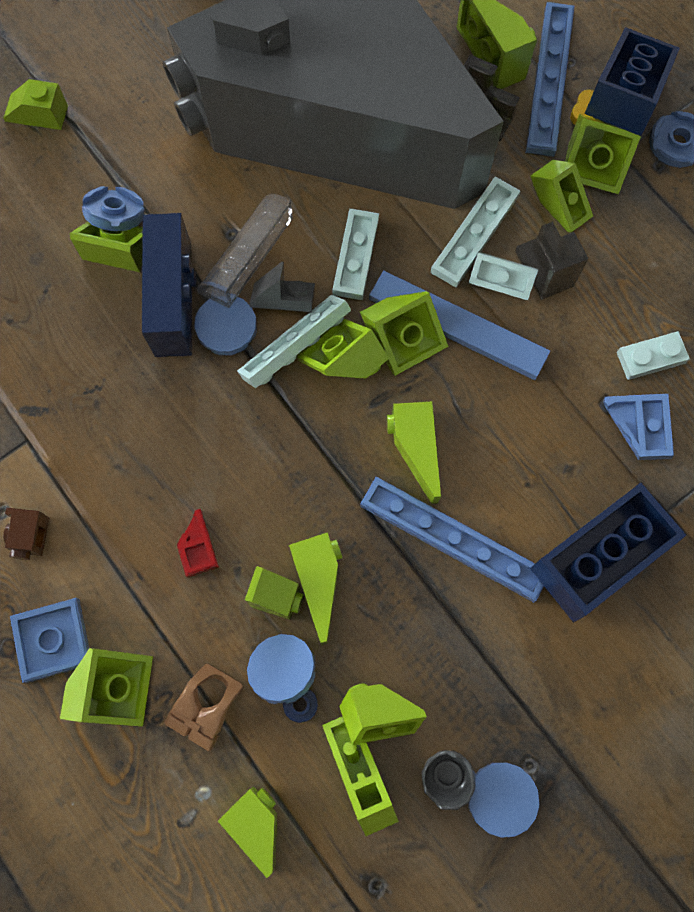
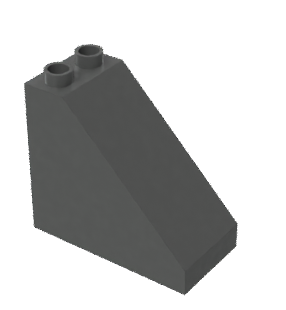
[162,0,504,209]

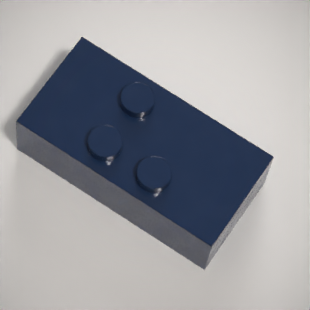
[585,27,680,136]
[142,213,197,357]
[530,483,687,623]

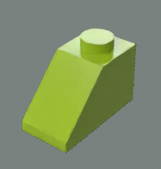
[3,79,68,130]
[530,160,593,233]
[245,566,304,620]
[339,684,427,745]
[218,786,277,878]

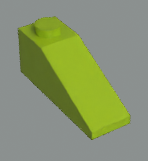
[387,401,441,504]
[289,532,342,646]
[322,716,399,836]

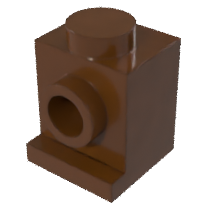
[3,508,49,560]

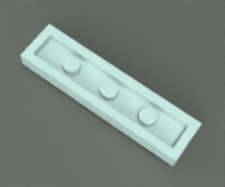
[430,177,521,288]
[237,295,351,388]

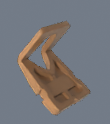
[164,664,243,751]

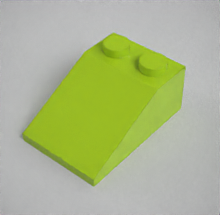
[456,0,537,91]

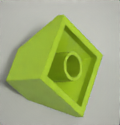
[565,114,641,194]
[360,291,449,376]
[296,319,389,379]
[60,648,153,727]

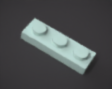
[332,209,379,300]

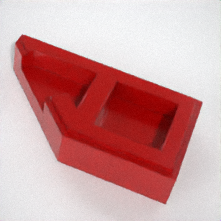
[177,509,219,578]

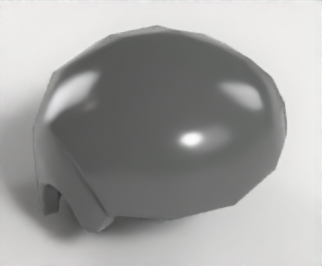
[422,750,476,810]

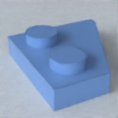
[604,394,674,460]

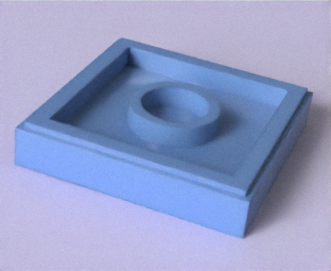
[10,598,89,683]

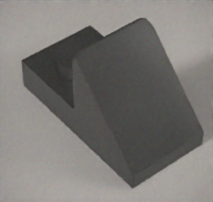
[250,262,315,312]

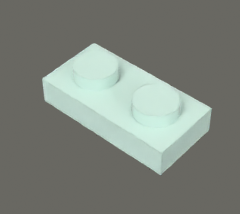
[469,252,538,300]
[616,331,690,380]

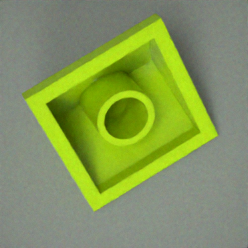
[70,222,143,272]

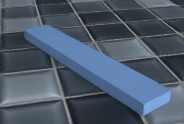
[525,2,575,157]
[369,270,550,380]
[360,477,544,603]

